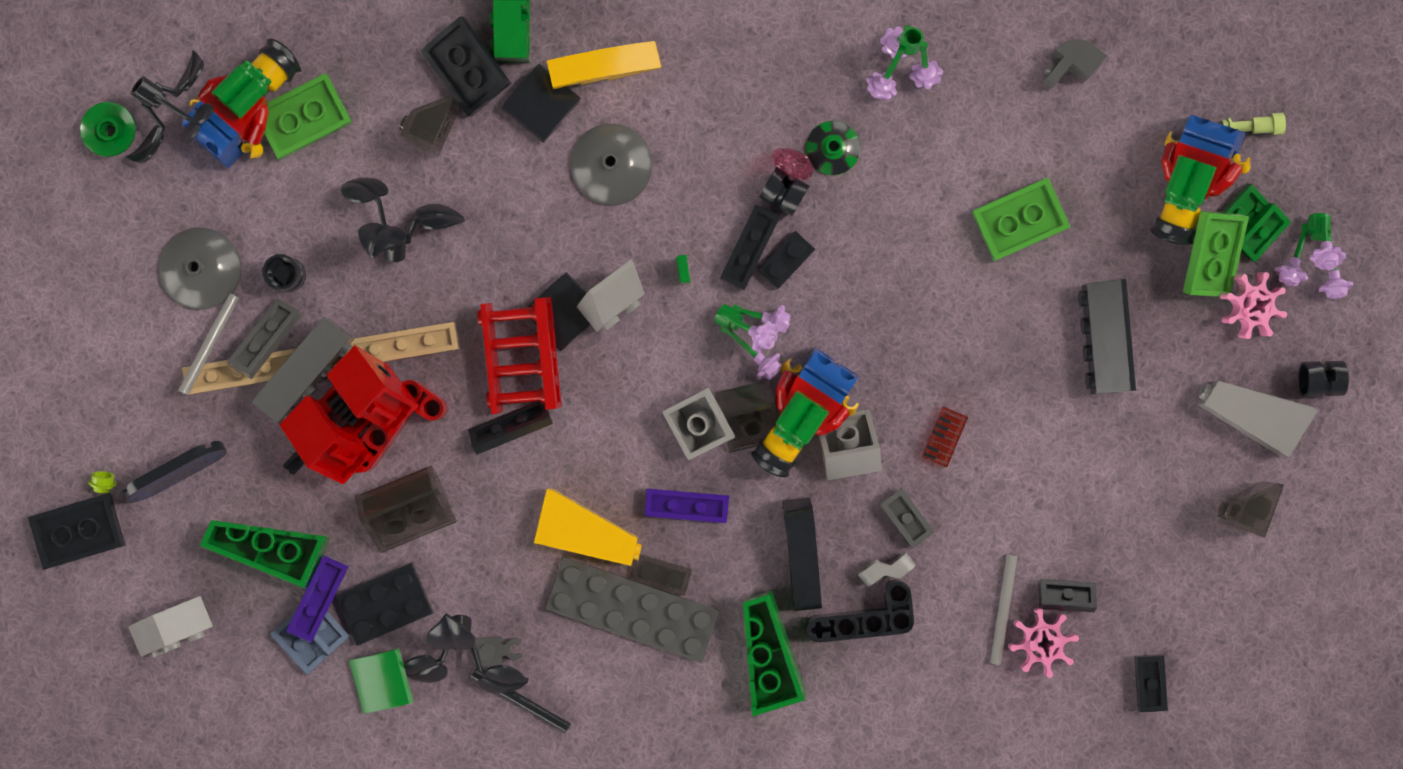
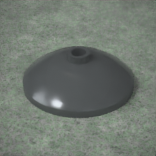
[570,123,652,206]
[158,227,241,310]

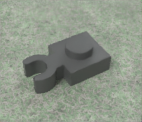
[475,636,522,667]

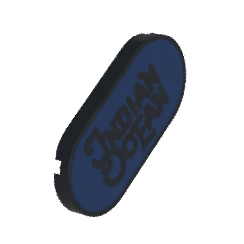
[122,441,227,503]

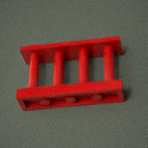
[477,297,562,414]

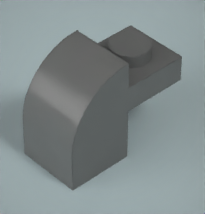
[1042,39,1107,89]

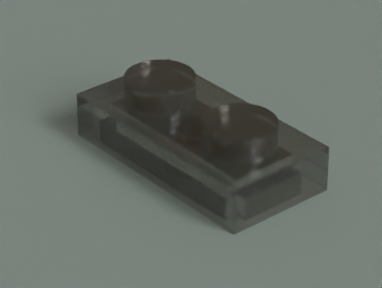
[632,553,693,596]

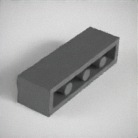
[251,317,354,423]

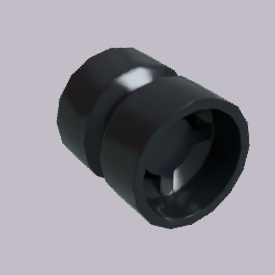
[759,166,810,216]
[262,254,306,292]
[1298,361,1349,397]

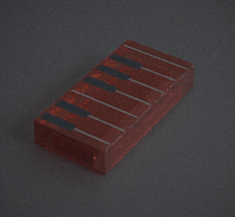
[921,406,968,468]

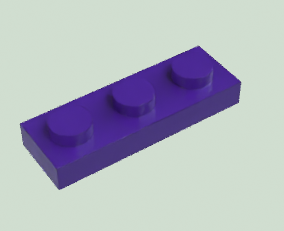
[644,488,729,523]
[286,555,349,643]

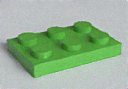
[265,73,353,160]
[972,177,1070,261]
[1183,211,1249,297]

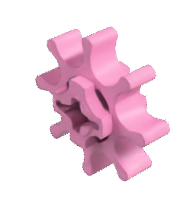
[1220,272,1287,339]
[1008,607,1079,678]

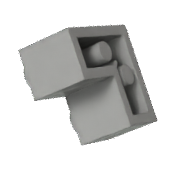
[128,596,213,658]

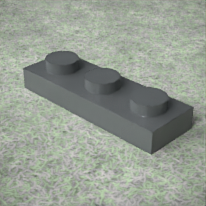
[227,298,302,379]

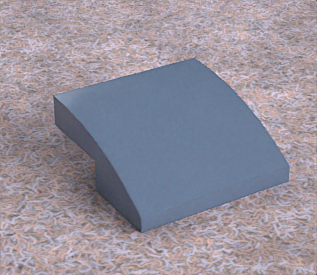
[270,611,349,675]

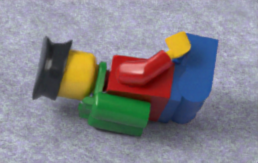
[182,38,302,169]
[1150,114,1251,245]
[751,346,859,477]

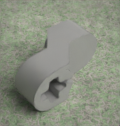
[858,552,916,587]

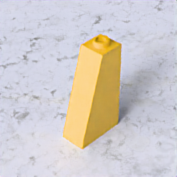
[534,488,642,566]

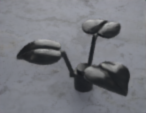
[126,50,214,163]
[341,177,465,262]
[403,613,529,693]

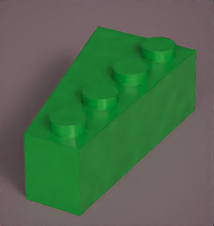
[743,590,807,717]

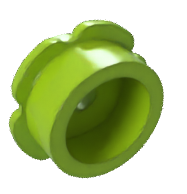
[88,471,117,493]

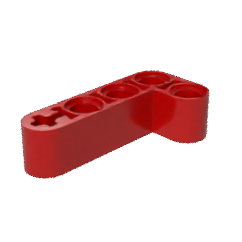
[356,380,448,473]

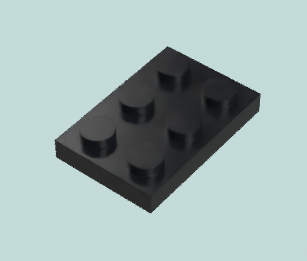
[420,16,512,117]
[28,493,126,570]
[335,562,434,646]

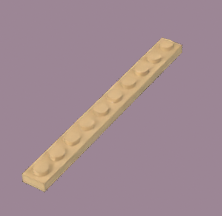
[182,322,460,395]

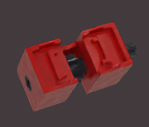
[279,345,419,485]

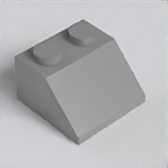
[577,260,645,332]
[662,388,735,460]
[819,409,882,480]

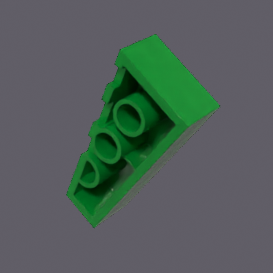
[489,0,530,63]
[200,520,330,589]

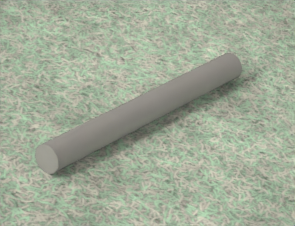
[178,293,239,395]
[990,554,1018,665]

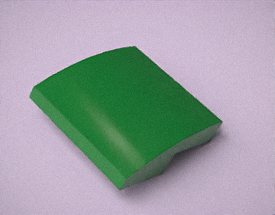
[1221,183,1291,262]
[349,648,413,714]

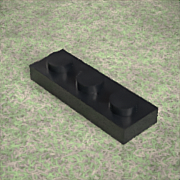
[720,205,780,291]
[468,401,553,455]

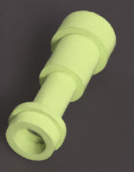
[1220,113,1286,135]

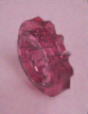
[772,148,814,180]

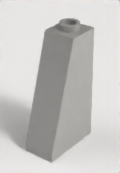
[1197,381,1318,457]

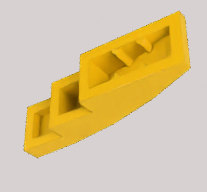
[547,41,661,89]

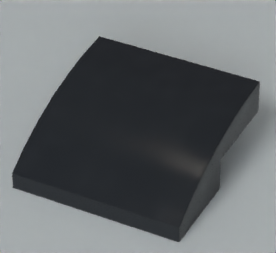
[501,64,581,143]
[527,272,591,352]

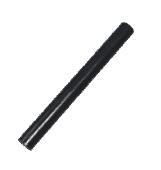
[471,669,571,733]

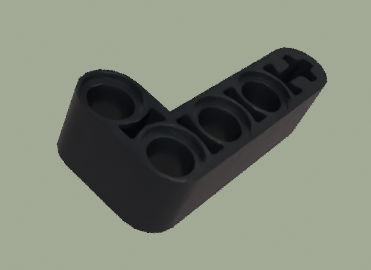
[782,497,822,611]
[805,579,914,643]

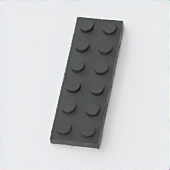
[546,556,719,663]

